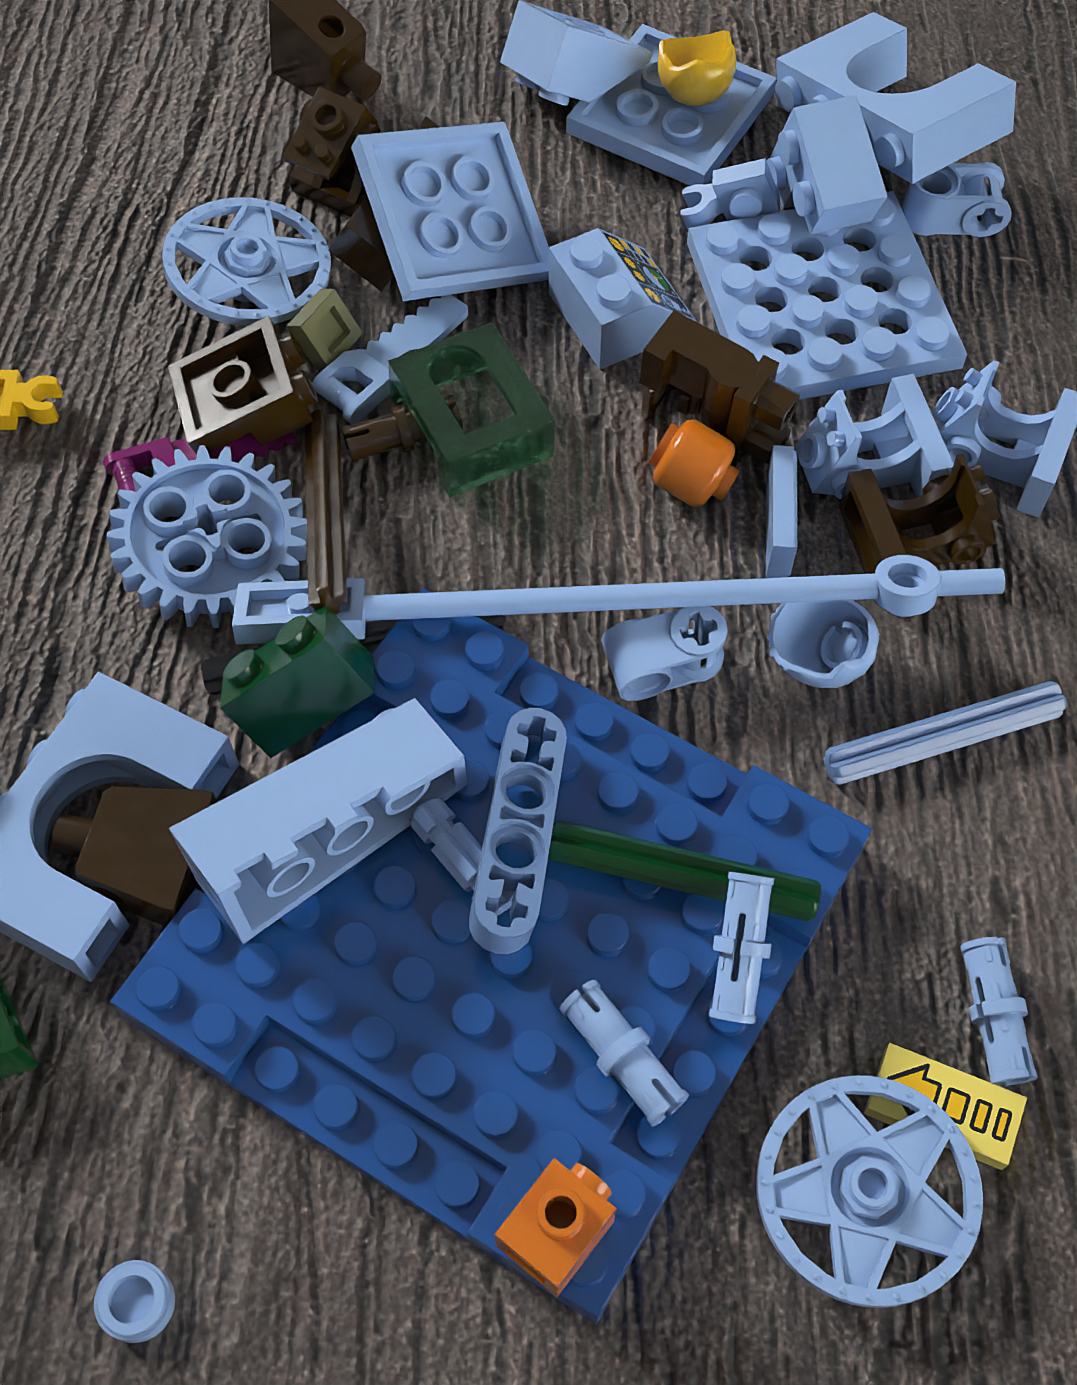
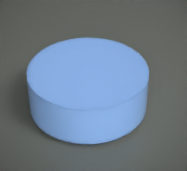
[94,1260,175,1343]

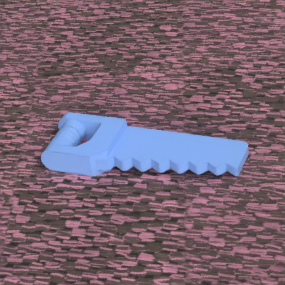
[312,294,468,425]

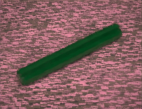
[548,820,821,921]

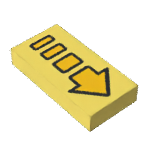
[864,1043,1027,1170]

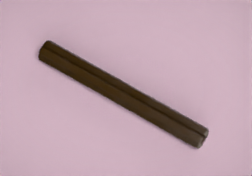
[305,409,347,615]

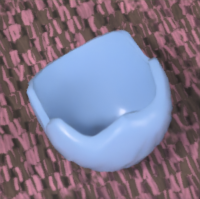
[767,600,880,688]

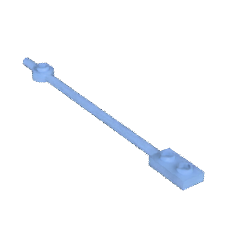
[232,555,1005,645]

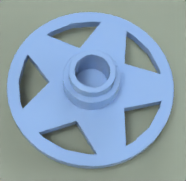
[162,197,331,326]
[756,1075,983,1308]

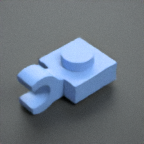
[680,158,780,230]

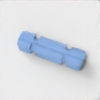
[410,797,515,916]

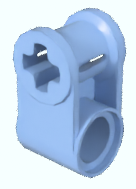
[901,162,1012,237]
[601,606,727,701]

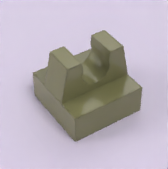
[282,289,363,370]

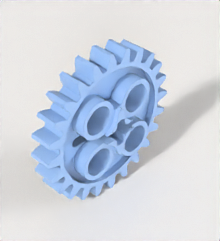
[107,445,307,628]

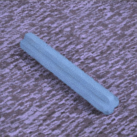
[823,681,1067,785]

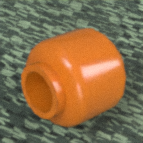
[648,419,740,507]

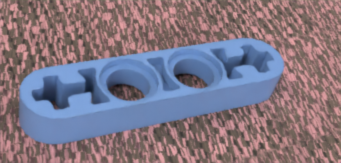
[469,708,567,954]

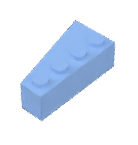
[169,698,467,944]

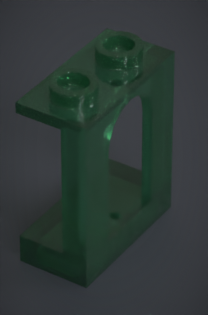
[388,322,555,498]

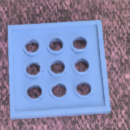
[687,191,967,400]

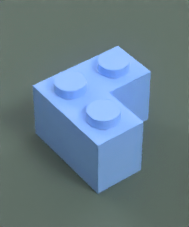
[767,95,887,235]

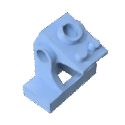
[932,360,1077,518]
[795,374,954,499]

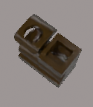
[639,310,800,467]

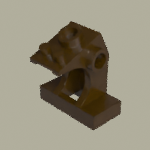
[282,87,381,217]
[839,454,1000,605]

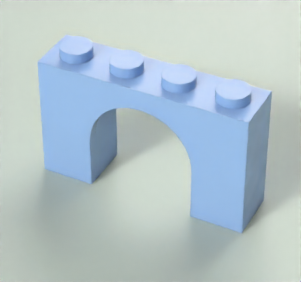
[775,12,1016,184]
[0,671,239,982]

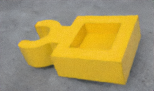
[0,370,63,430]

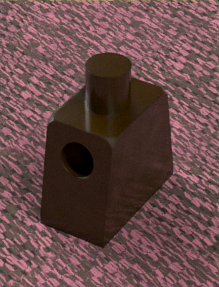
[269,0,382,100]
[51,786,217,927]

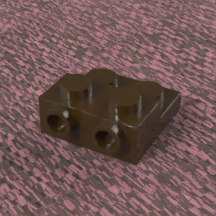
[168,316,318,454]

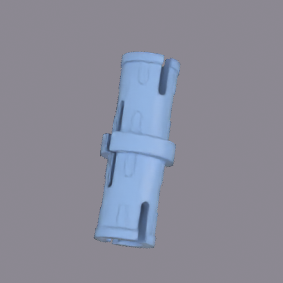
[709,872,775,1024]
[960,937,1038,1086]
[559,980,689,1127]

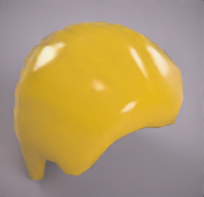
[658,30,737,107]

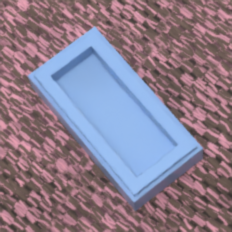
[766,445,798,578]

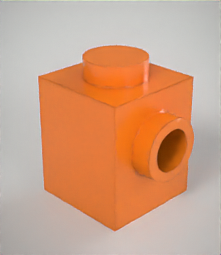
[494,1158,617,1298]

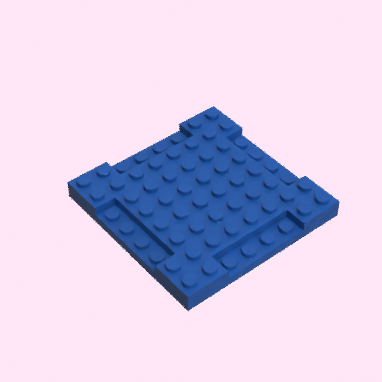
[110,588,873,1325]

